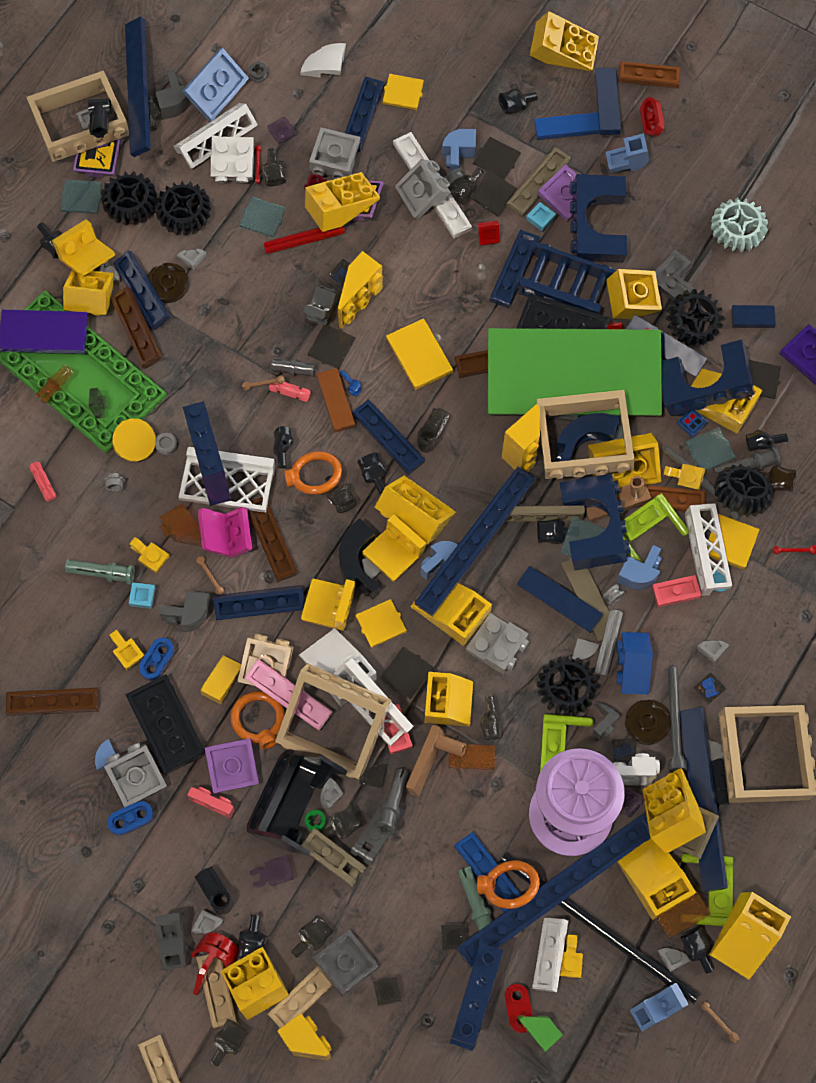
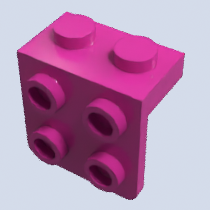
[198,507,252,558]

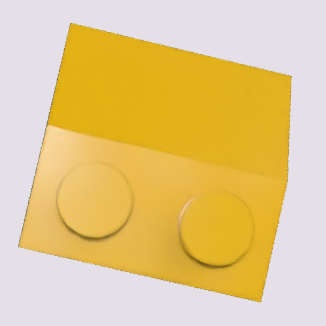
[606,269,662,319]
[63,270,114,316]

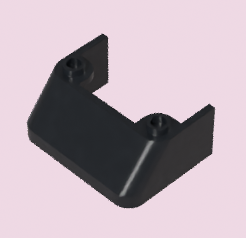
[246,750,348,856]

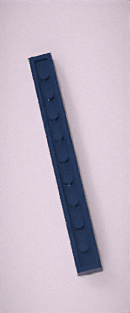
[456,813,651,968]

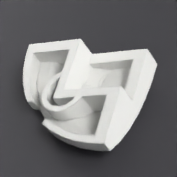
[300,43,346,77]

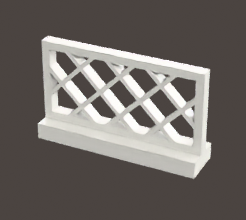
[179,447,276,513]

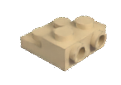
[238,633,294,686]

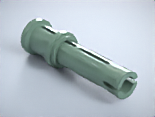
[65,559,135,585]
[457,866,492,931]

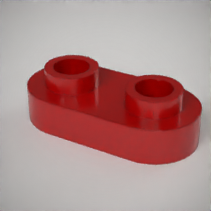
[640,97,664,137]
[504,984,533,1034]

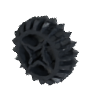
[101,171,157,226]
[155,181,212,236]
[666,289,724,347]
[714,464,774,517]
[536,656,598,716]

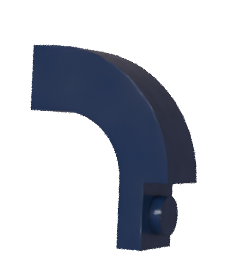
[557,413,620,462]

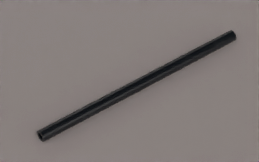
[499,853,700,1004]

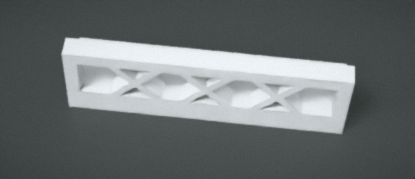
[173,103,258,169]
[685,503,732,596]
[332,658,414,746]

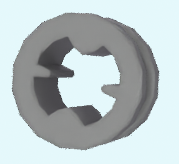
[603,584,625,606]

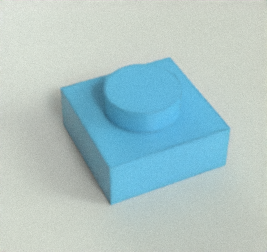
[526,202,556,231]
[129,582,155,609]

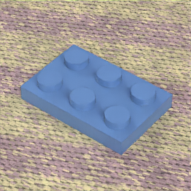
[182,48,249,121]

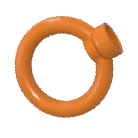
[284,451,342,495]
[230,691,285,750]
[477,861,540,909]

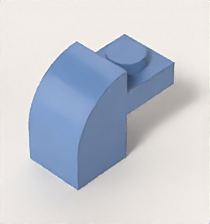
[442,129,476,172]
[606,133,649,173]
[420,541,458,581]
[616,545,662,590]
[630,983,689,1031]

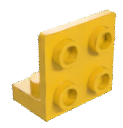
[52,219,115,276]
[362,514,426,582]
[301,579,355,631]

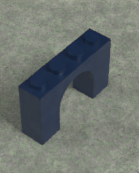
[569,174,627,263]
[661,339,755,416]
[183,401,231,506]
[560,473,630,571]

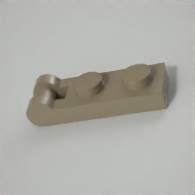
[301,828,366,887]

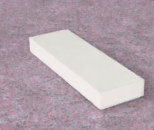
[532,918,568,992]

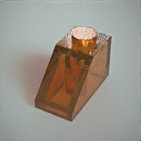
[159,503,202,547]

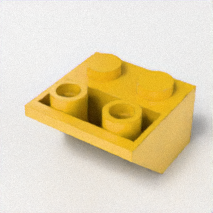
[425,672,473,727]
[221,947,289,1020]
[277,1013,332,1061]

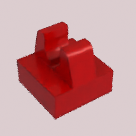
[477,220,500,245]

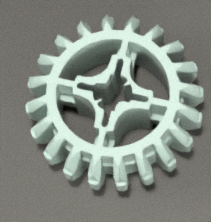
[711,197,768,253]

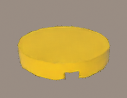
[112,418,156,462]

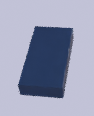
[731,305,776,328]

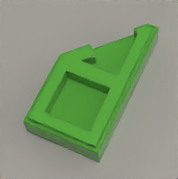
[517,1015,563,1052]

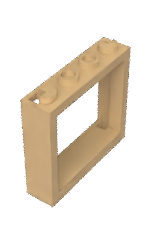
[27,70,129,162]
[537,390,634,480]
[275,663,392,779]
[718,705,816,803]

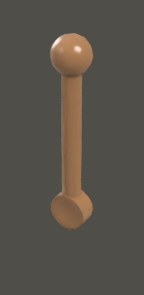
[242,376,285,391]
[196,556,224,595]
[701,1002,740,1043]

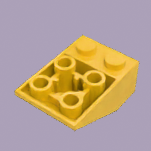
[530,11,599,71]
[305,172,380,232]
[338,251,383,329]
[691,368,762,434]
[411,583,492,646]
[642,768,706,854]
[617,839,696,921]
[709,892,791,980]

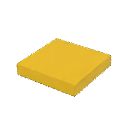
[707,514,760,570]

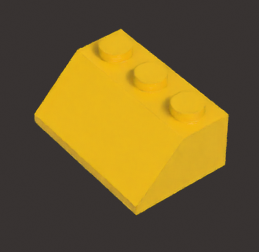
[502,404,540,472]
[588,433,662,488]
[374,475,456,545]

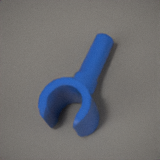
[340,370,362,397]

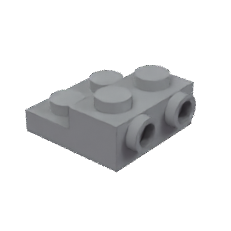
[309,127,360,179]
[395,159,451,219]
[466,613,530,675]
[104,742,167,807]

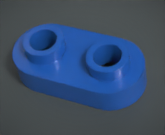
[139,638,174,681]
[107,801,153,836]

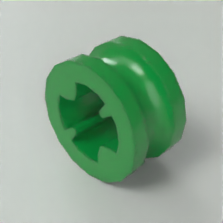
[305,810,326,832]

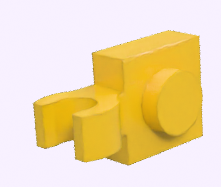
[664,464,705,490]
[129,537,170,574]
[109,630,144,671]
[559,935,583,979]

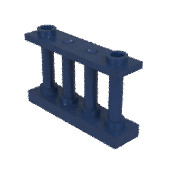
[518,242,616,314]
[450,943,504,1051]

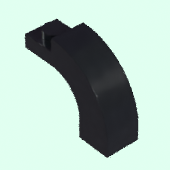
[339,518,379,600]

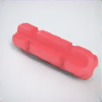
[269,382,311,402]
[29,461,56,502]

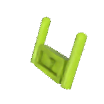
[623,493,689,563]
[540,714,594,772]
[680,853,733,926]

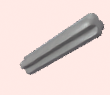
[595,609,623,676]

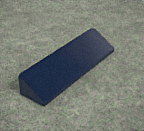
[213,585,305,620]

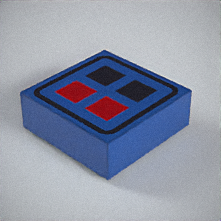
[677,410,708,438]

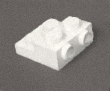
[211,137,254,183]
[613,753,660,786]

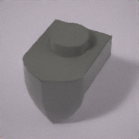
[591,702,621,741]

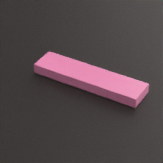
[245,659,333,730]

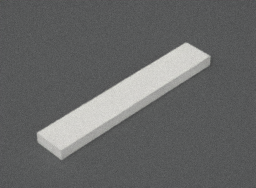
[393,132,472,239]

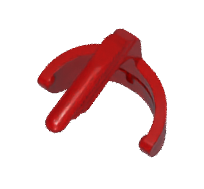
[191,932,238,995]

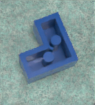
[616,632,653,695]

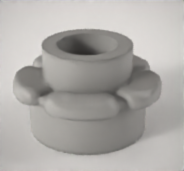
[103,473,125,492]

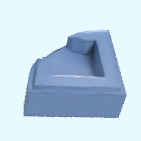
[95,739,115,771]

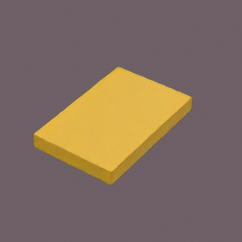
[386,318,453,390]

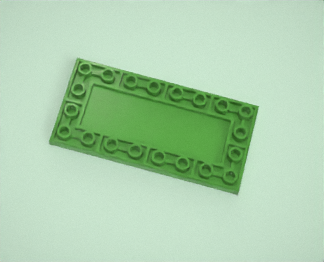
[0,291,167,455]
[488,328,662,416]

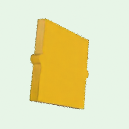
[382,74,424,110]
[356,599,407,648]

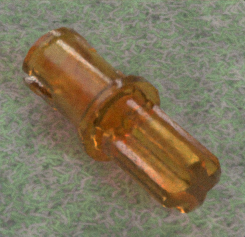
[35,365,73,404]

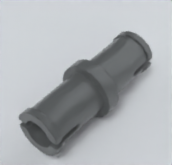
[271,358,316,377]

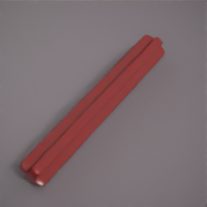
[263,226,344,254]

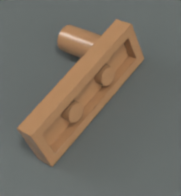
[585,476,652,523]
[406,725,467,797]

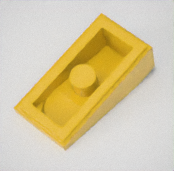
[200,655,241,704]

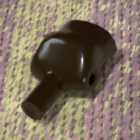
[757,465,796,492]

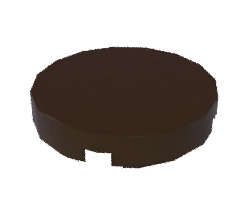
[147,262,189,303]
[625,700,671,745]

